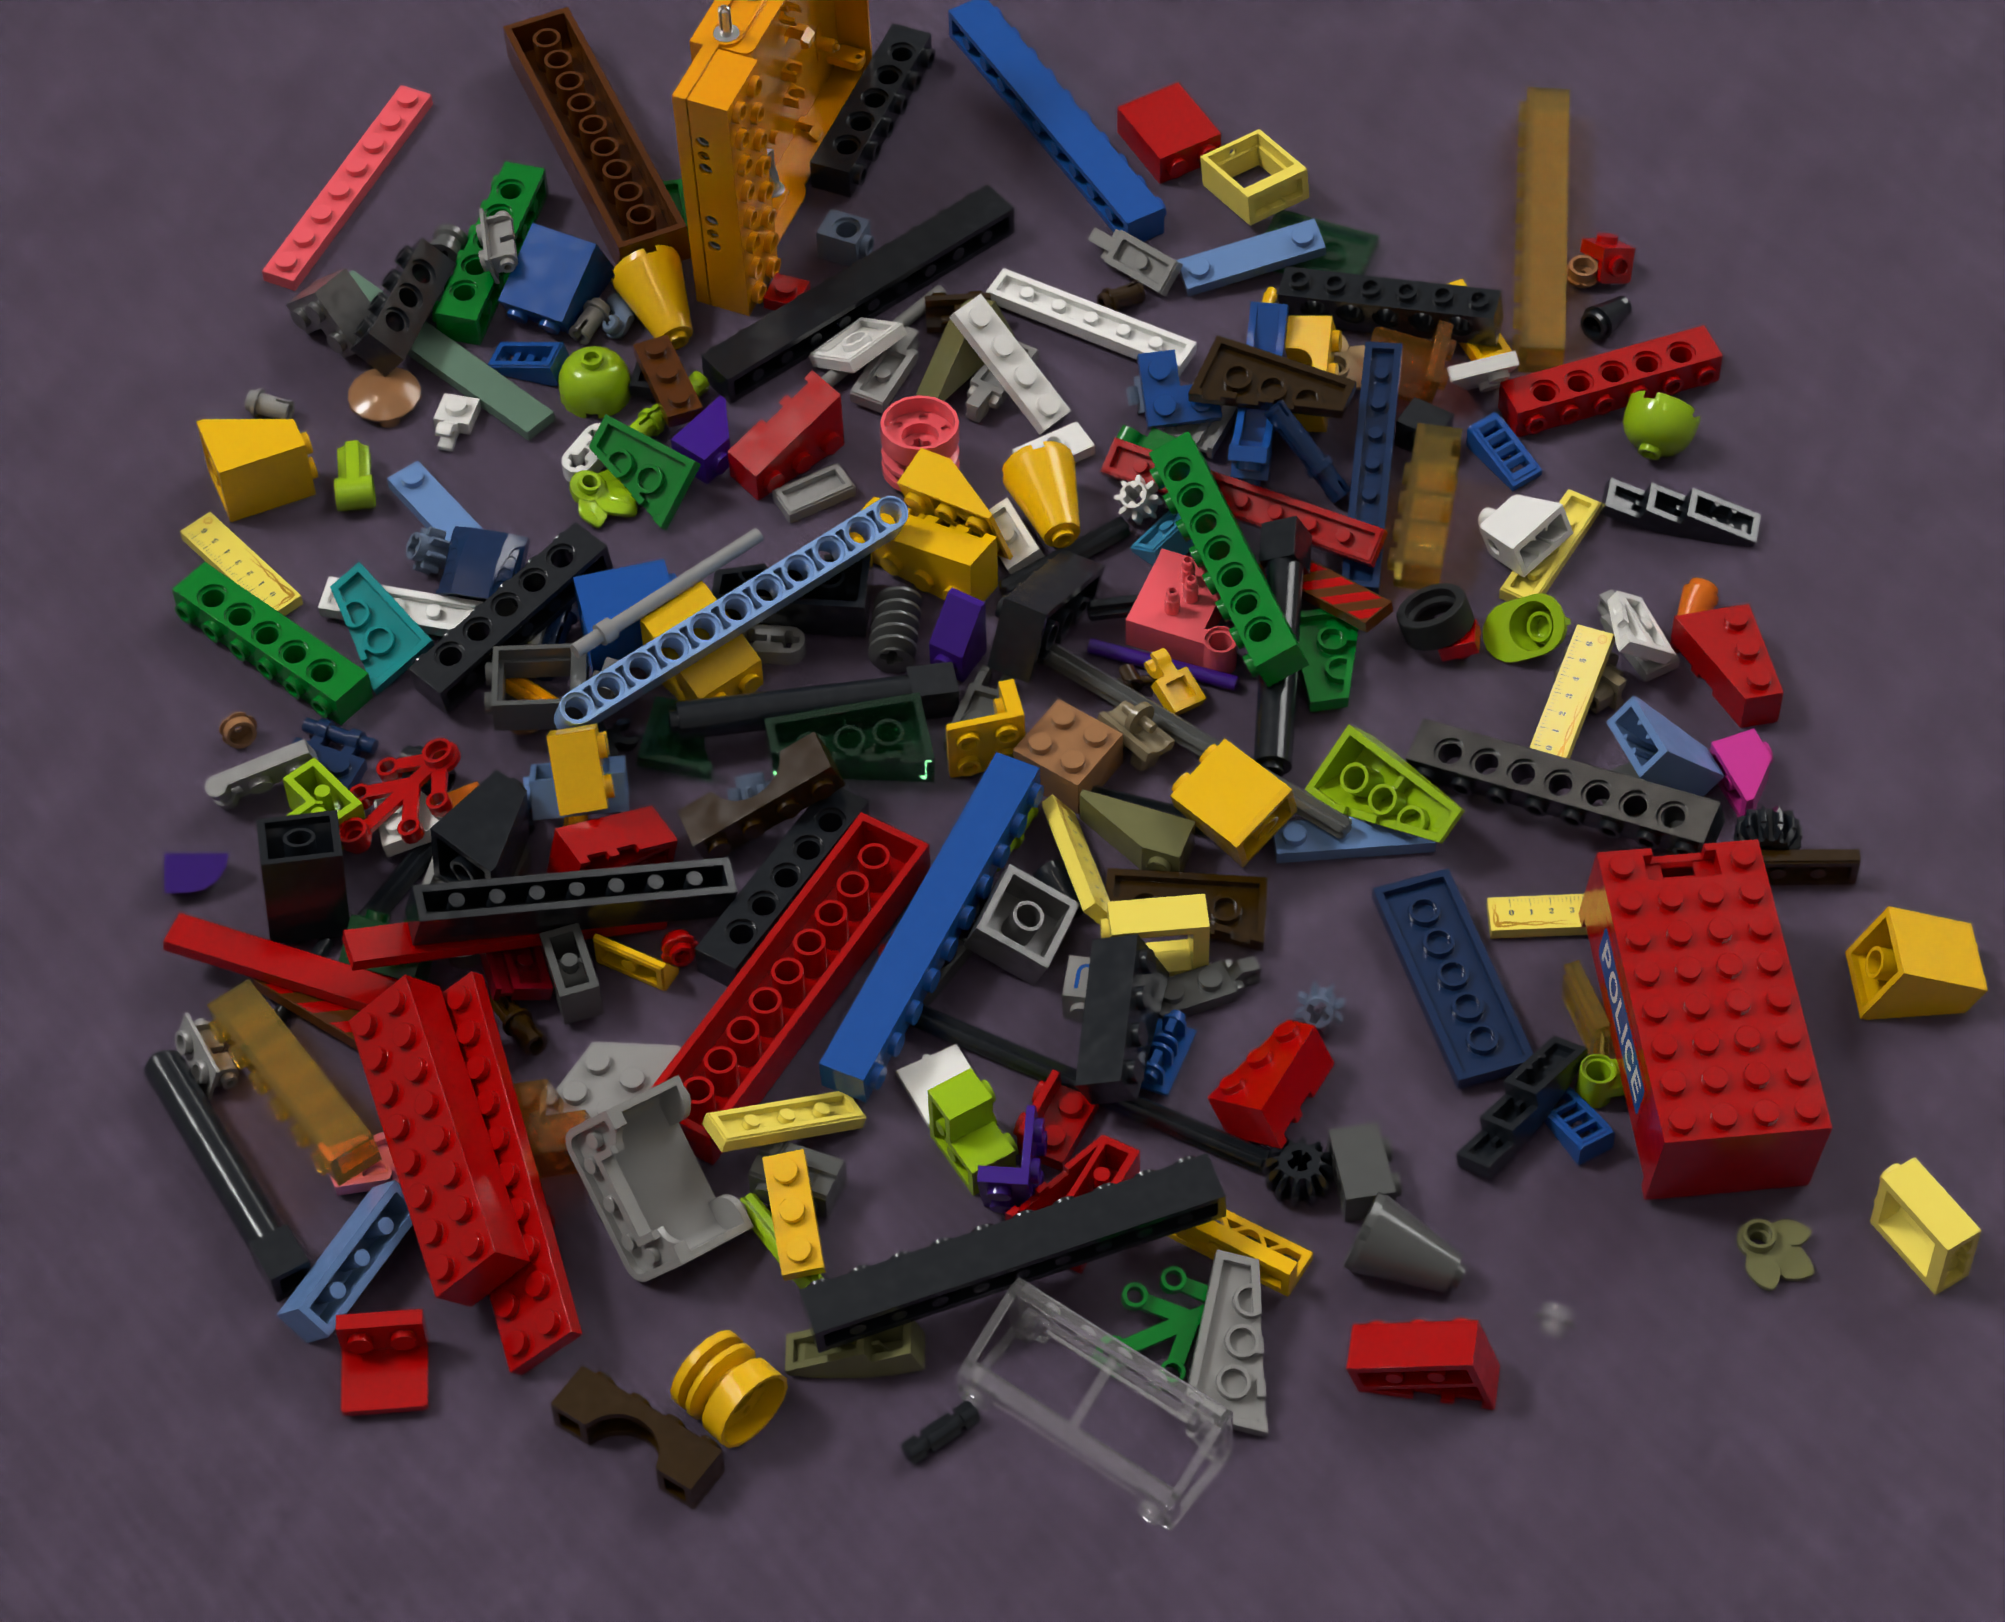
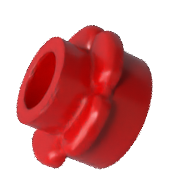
[661,929,699,967]

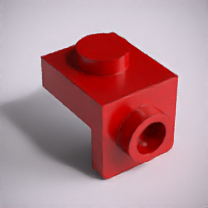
[1580,233,1636,284]

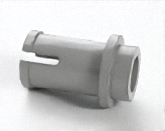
[569,298,610,345]
[245,388,295,419]

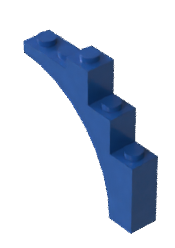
[1228,301,1289,487]

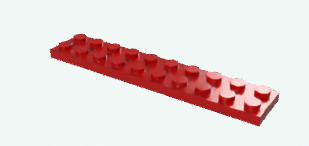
[442,971,583,1376]

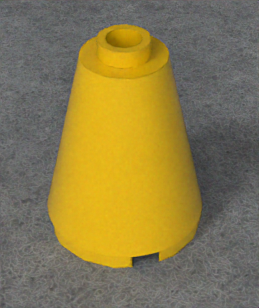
[611,245,693,349]
[1002,441,1080,548]

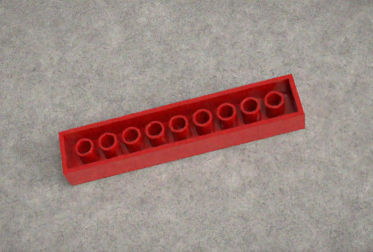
[650,812,931,1165]

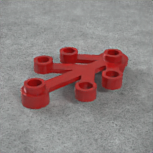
[339,738,461,854]

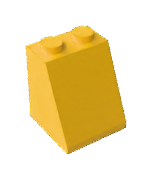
[196,419,319,522]
[640,581,764,701]
[1170,739,1297,868]
[1845,906,1988,1020]

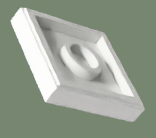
[809,317,908,373]

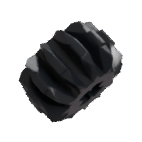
[1733,805,1803,850]
[1263,1135,1335,1209]

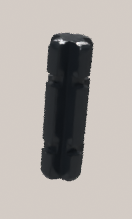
[900,1401,980,1465]

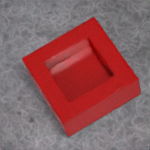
[763,273,810,310]
[1438,618,1481,662]

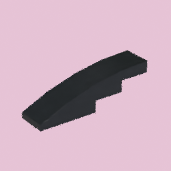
[1599,477,1761,547]
[1456,1035,1588,1180]

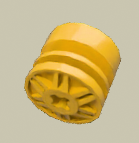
[670,1330,788,1448]

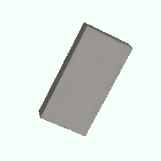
[772,463,856,524]

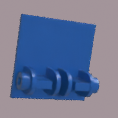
[1140,1010,1197,1097]

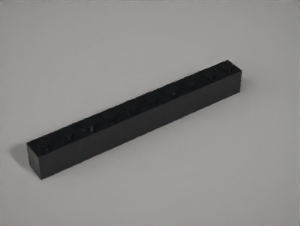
[701,184,1015,405]
[799,1153,1226,1353]

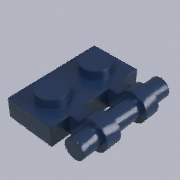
[292,717,379,790]

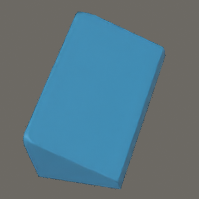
[1130,510,1194,566]

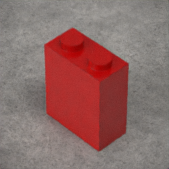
[1117,82,1221,184]

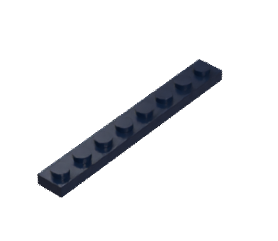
[1342,342,1403,595]

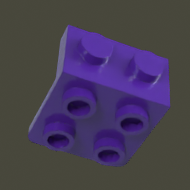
[977,1105,1047,1214]

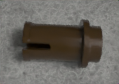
[1097,280,1146,312]

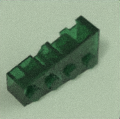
[764,692,935,783]

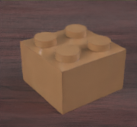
[1013,699,1123,814]

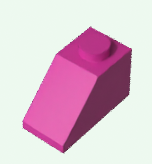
[1710,729,1773,817]

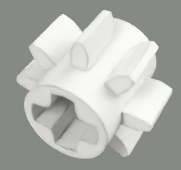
[1114,475,1164,525]

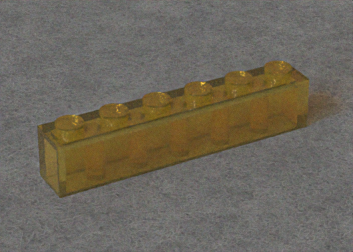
[207,979,382,1186]

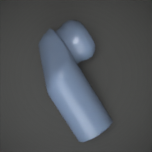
[602,293,635,339]

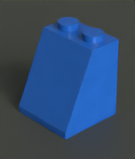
[498,223,614,335]
[573,559,678,674]

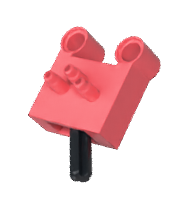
[1087,548,1238,674]

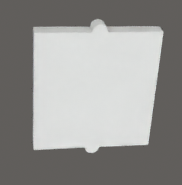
[896,1044,972,1128]

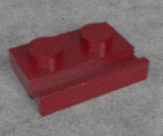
[479,946,553,1001]

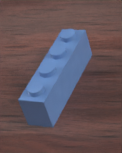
[276,1180,413,1343]

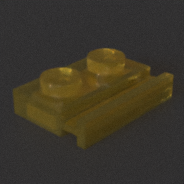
[1562,960,1612,1056]

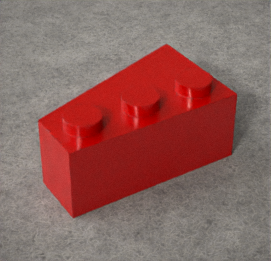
[728,370,844,501]
[1670,603,1784,728]
[547,805,678,873]
[1207,1020,1335,1149]
[1005,1134,1140,1274]
[1346,1318,1501,1410]

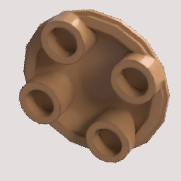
[348,367,422,428]

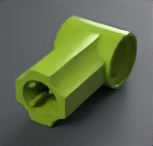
[334,440,376,512]
[1575,1054,1625,1108]

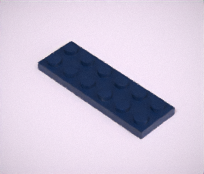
[1372,868,1534,1090]

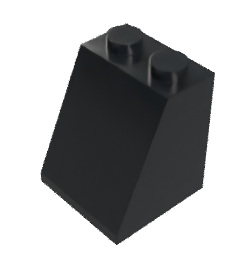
[430,769,529,883]
[256,810,350,944]

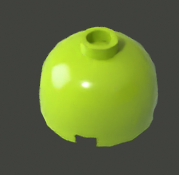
[558,346,631,419]
[1623,391,1701,460]

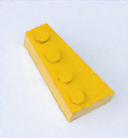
[849,496,998,601]

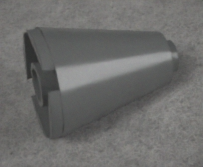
[1343,1191,1467,1293]

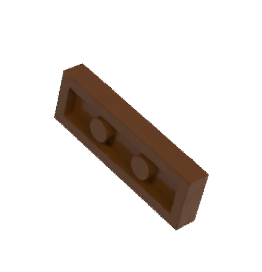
[633,335,703,428]

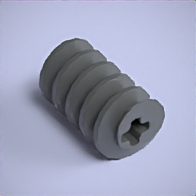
[868,586,922,673]

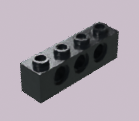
[351,237,456,377]

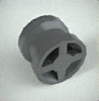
[429,224,468,269]

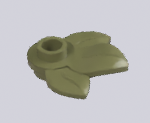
[1736,1219,1815,1291]

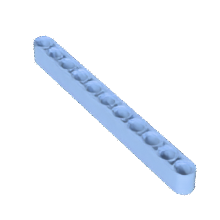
[554,496,908,729]

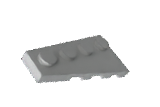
[1181,1249,1268,1438]

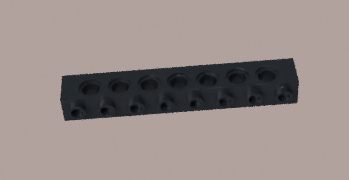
[1406,718,1726,855]

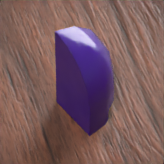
[164,853,229,893]

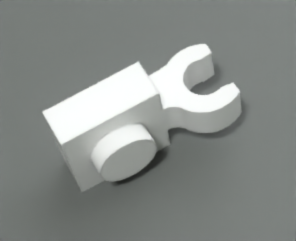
[433,393,481,452]

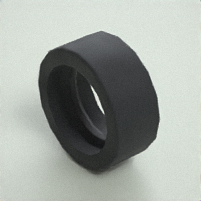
[1396,583,1475,651]

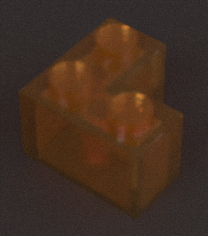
[513,1078,591,1178]

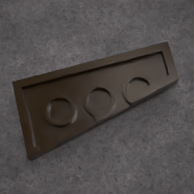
[1188,335,1356,419]

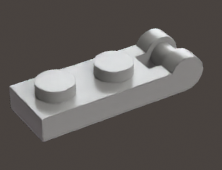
[205,739,319,810]

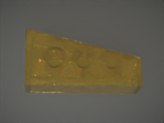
[1387,423,1463,590]

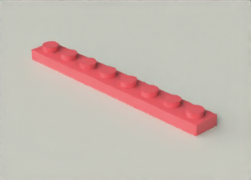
[262,85,433,291]

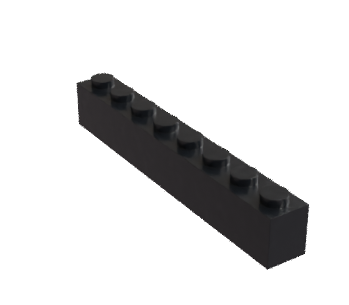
[405,857,738,946]

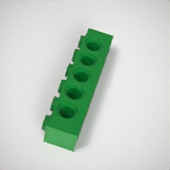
[432,161,549,346]
[172,561,373,725]

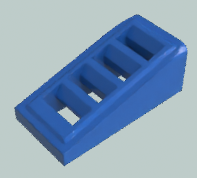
[488,342,570,386]
[1466,412,1543,491]
[1544,1086,1615,1166]

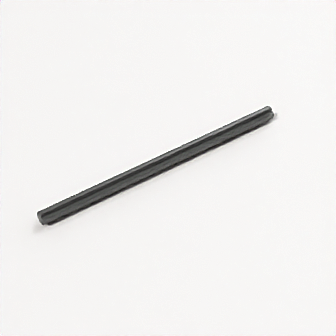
[1045,643,1352,839]

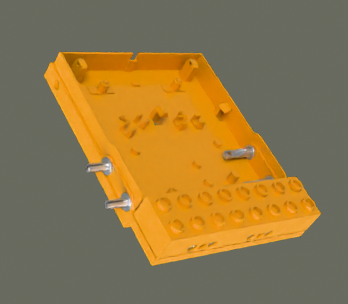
[672,0,872,316]

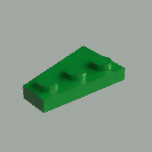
[589,414,701,531]
[1299,609,1359,712]

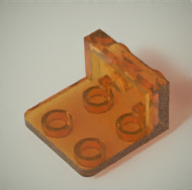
[1361,320,1457,404]

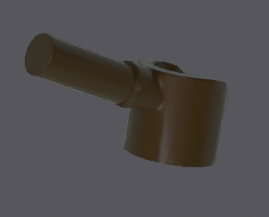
[1116,664,1157,692]

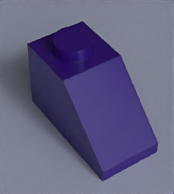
[671,396,730,484]
[929,587,987,682]

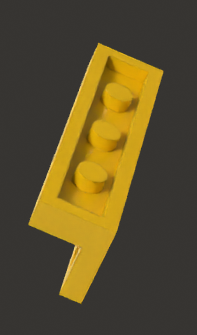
[1167,1209,1313,1297]

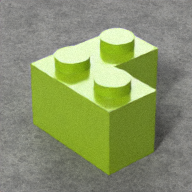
[283,757,366,850]
[928,1068,1019,1196]

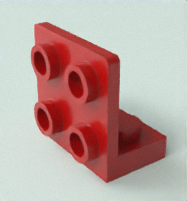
[336,1308,429,1416]

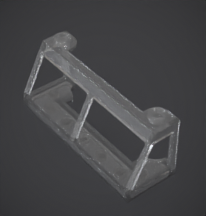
[957,1277,1233,1531]

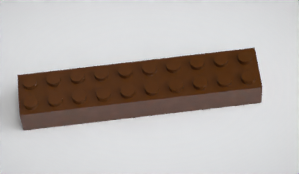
[503,7,691,265]

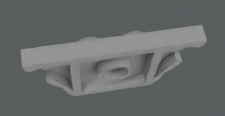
[547,1042,682,1134]

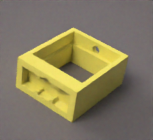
[1200,129,1309,226]
[1100,894,1210,977]
[1870,1157,1982,1295]

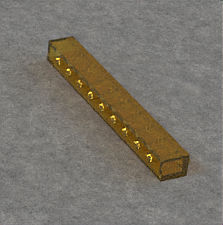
[1512,87,1570,372]

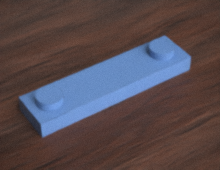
[1177,218,1326,297]
[387,461,483,541]
[1273,816,1436,863]

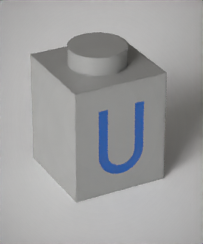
[1062,955,1090,1023]

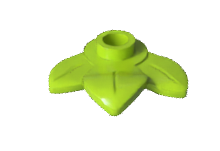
[569,469,638,529]

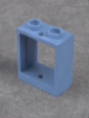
[523,755,629,820]

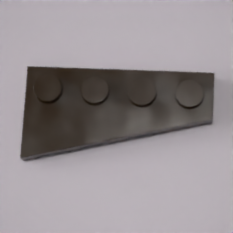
[1106,868,1268,952]

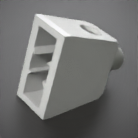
[1478,494,1573,577]

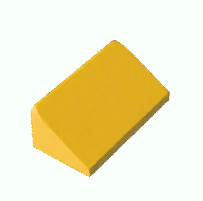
[593,934,679,991]

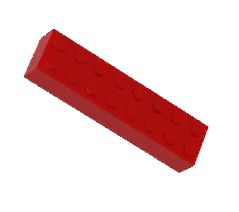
[349,974,531,1307]

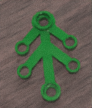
[1095,1266,1208,1388]

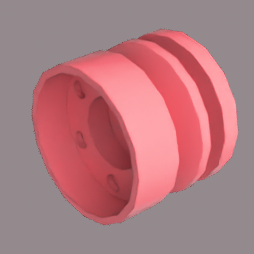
[880,395,960,492]

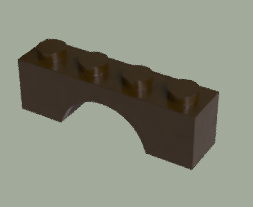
[677,732,846,859]
[550,1365,725,1511]

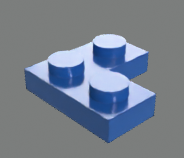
[1137,349,1222,430]

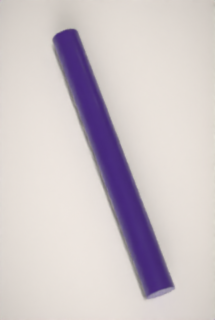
[1087,638,1239,691]

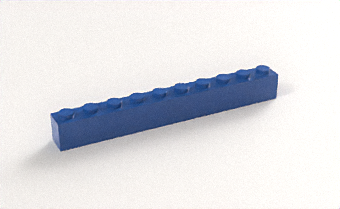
[948,0,1167,242]
[819,752,1044,1102]

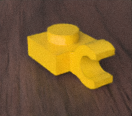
[1144,648,1207,716]

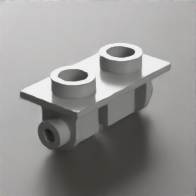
[476,208,518,284]
[175,1012,239,1100]

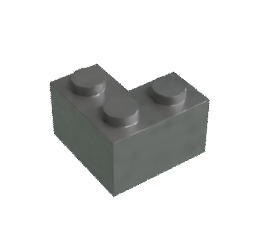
[285,268,371,358]

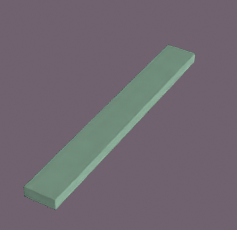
[349,270,555,441]

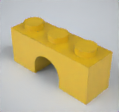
[1285,316,1342,432]

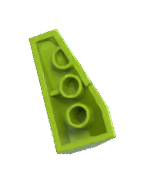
[1304,724,1465,844]

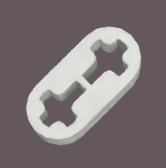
[562,423,605,482]

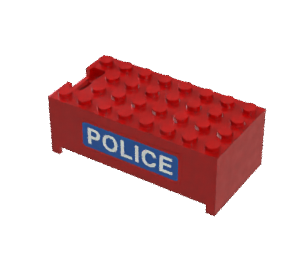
[1578,839,1833,1200]

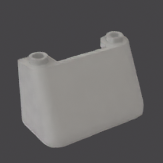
[565,1075,754,1282]

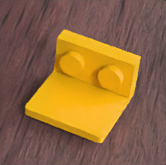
[945,679,1025,778]

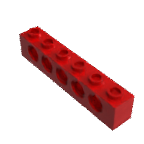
[1498,325,1723,437]

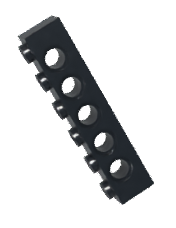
[810,23,936,198]
[1277,266,1504,347]
[408,522,613,715]
[695,788,870,987]

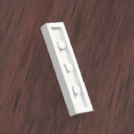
[949,294,1071,435]

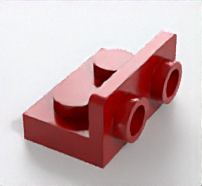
[1013,1069,1099,1172]

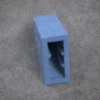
[1606,695,1725,797]

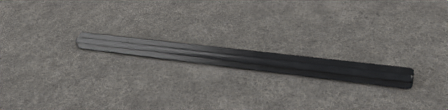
[910,1004,1269,1173]

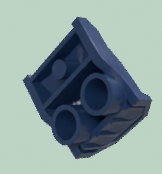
[435,526,530,602]

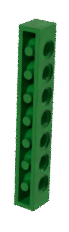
[1149,431,1310,687]

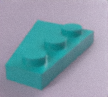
[330,562,435,696]

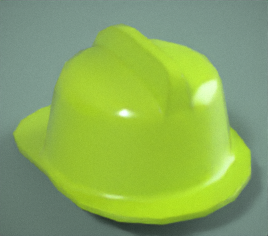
[1483,593,1571,662]

